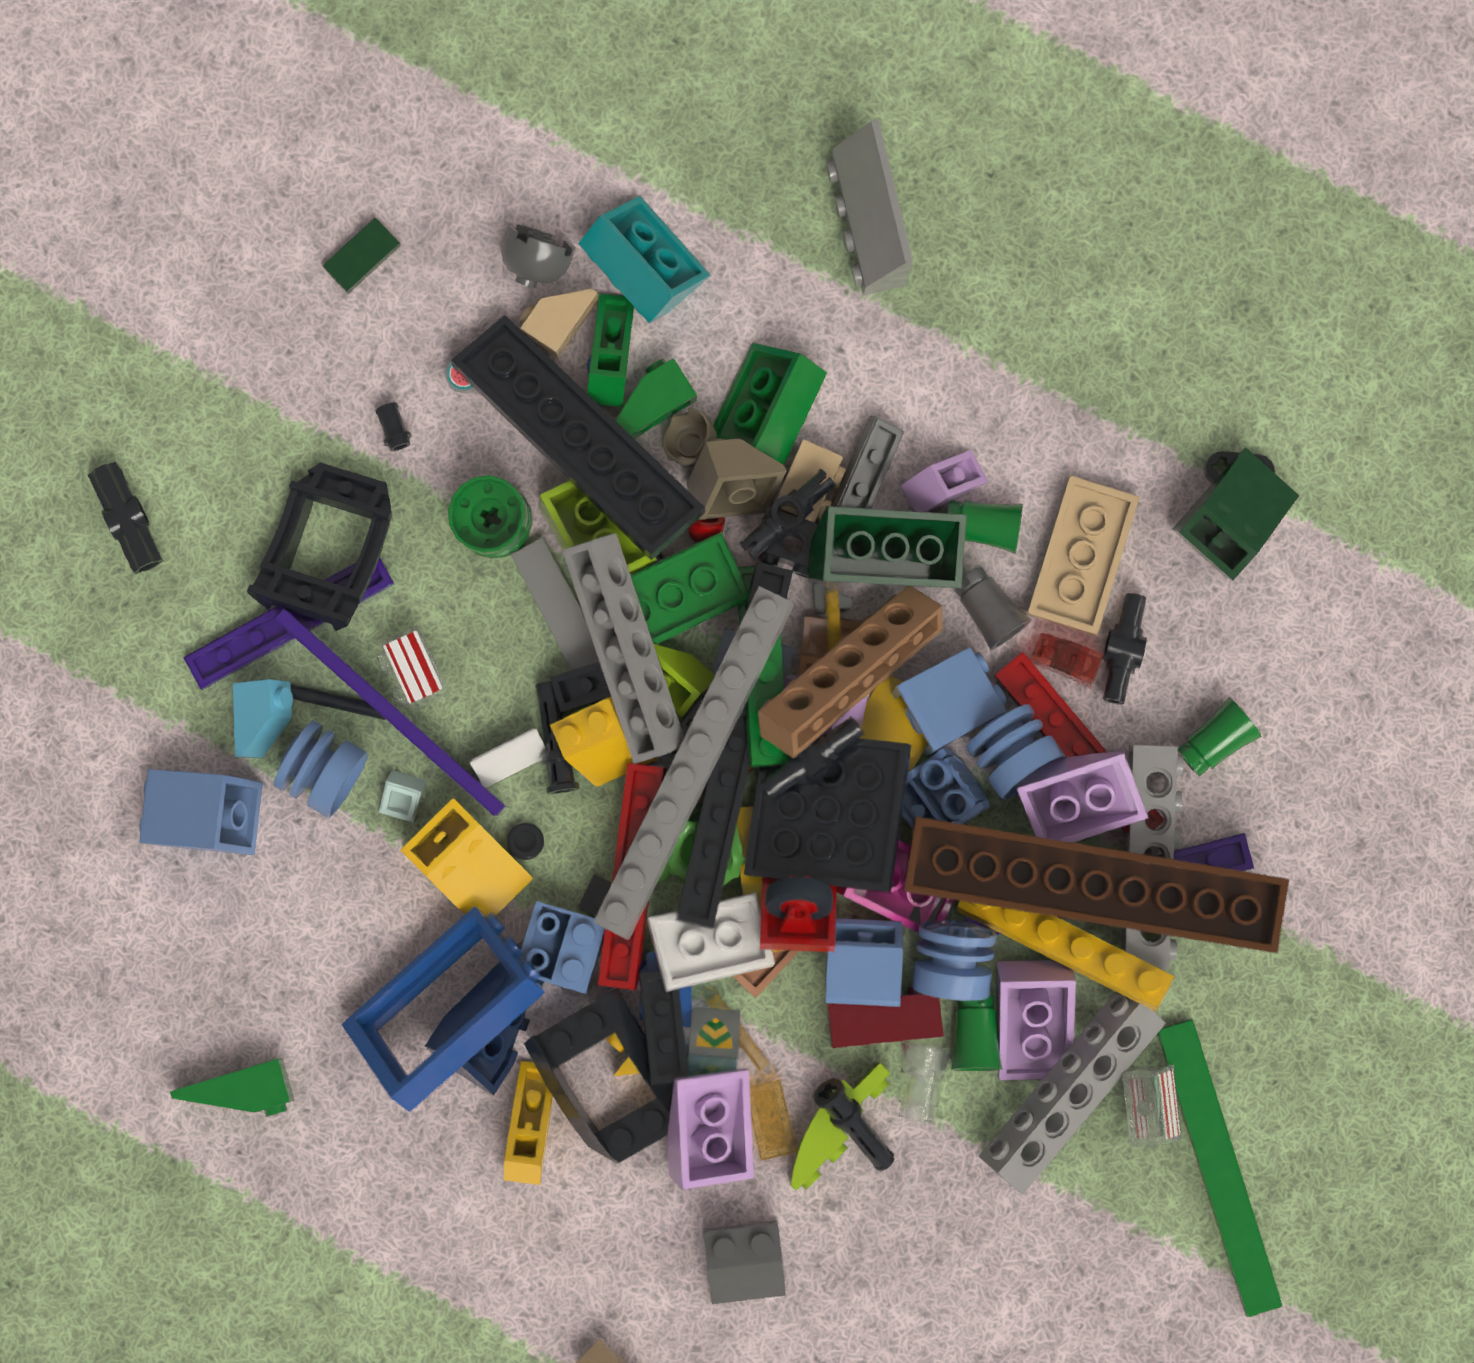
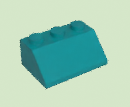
[578,196,711,324]

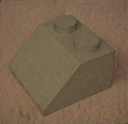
[687,438,787,520]

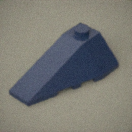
[425,937,544,1095]

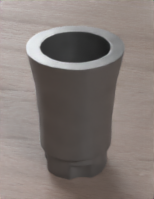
[953,567,1031,651]

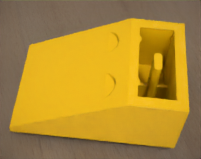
[400,798,534,916]

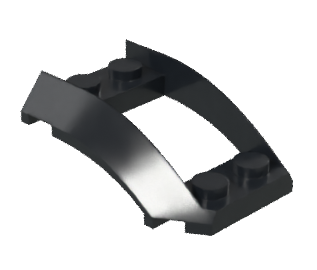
[247,462,392,632]
[524,988,674,1164]

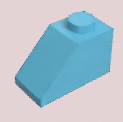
[232,679,293,758]

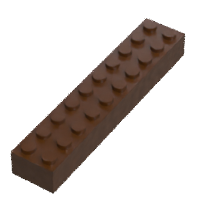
[903,817,1289,954]

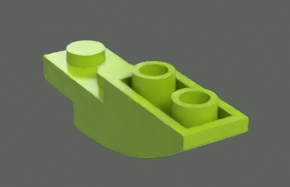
[790,1062,891,1191]

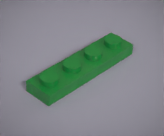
[740,618,788,767]

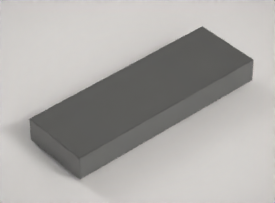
[831,416,904,509]

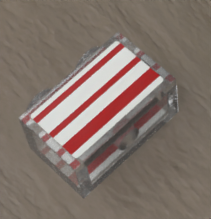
[376,625,451,713]
[1122,1065,1182,1147]

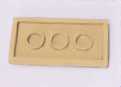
[1026,475,1140,637]

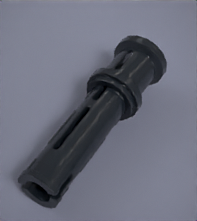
[535,681,580,794]
[813,1078,895,1171]

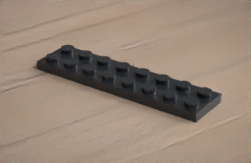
[451,315,705,560]

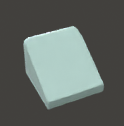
[379,770,426,823]

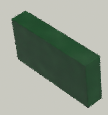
[322,217,401,294]

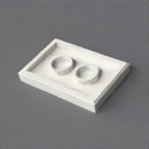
[647,893,775,992]

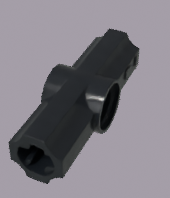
[88,462,164,574]

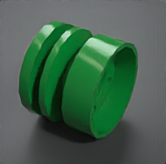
[448,475,533,559]

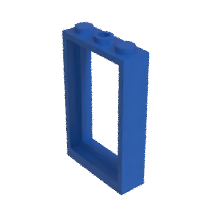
[341,906,545,1112]

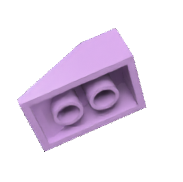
[1017,751,1148,843]
[996,960,1076,1080]
[667,1068,754,1190]

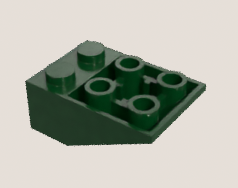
[1172,447,1299,581]

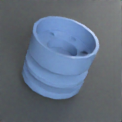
[966,704,1065,800]
[273,720,369,818]
[912,920,997,1001]

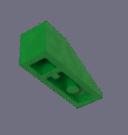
[587,293,634,407]
[616,358,697,439]
[170,1058,295,1117]

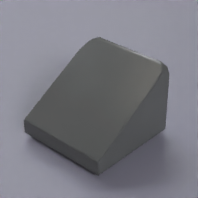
[812,582,853,615]

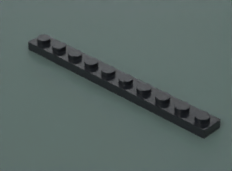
[675,562,793,930]

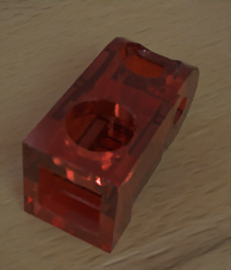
[1029,633,1103,689]

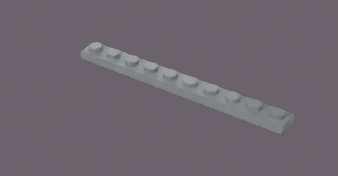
[594,586,795,939]

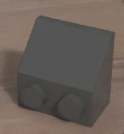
[703,1220,786,1304]

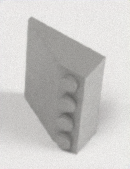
[826,120,913,295]

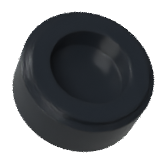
[507,823,544,860]

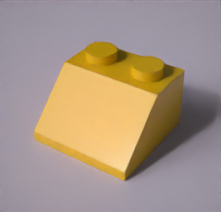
[550,697,658,787]

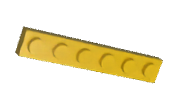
[957,901,1174,1012]

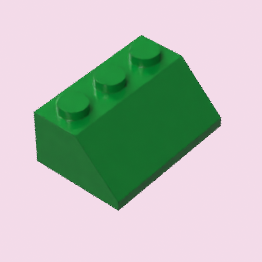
[713,343,827,465]

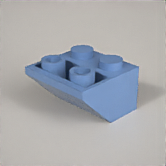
[519,901,605,994]
[825,918,903,1007]

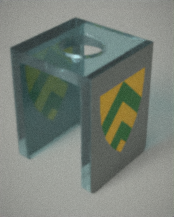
[687,1007,740,1077]

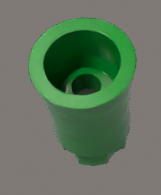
[947,500,1023,554]
[1178,697,1262,777]
[951,994,1003,1071]

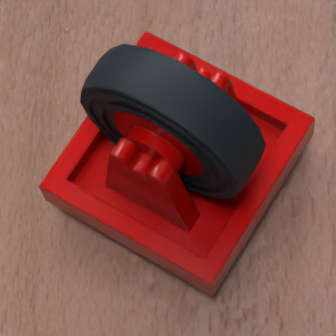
[760,875,837,952]

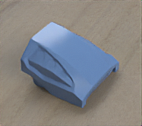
[902,748,990,829]

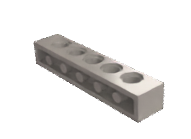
[562,533,684,763]
[1121,745,1184,969]
[978,992,1166,1194]

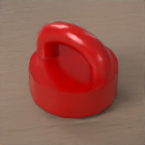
[688,517,725,543]

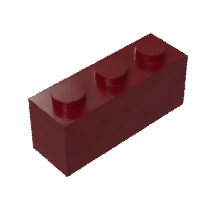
[827,987,944,1048]

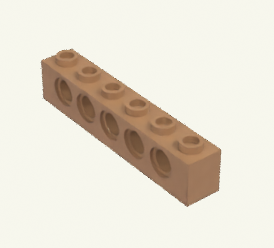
[758,586,943,758]

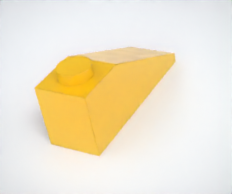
[503,1061,553,1185]

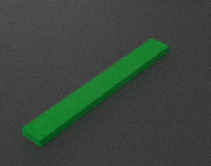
[1157,1019,1283,1318]

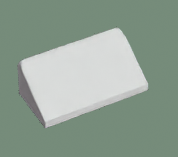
[470,728,546,787]

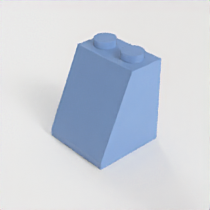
[891,647,1007,757]
[139,769,263,856]

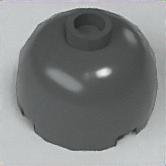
[501,223,576,288]

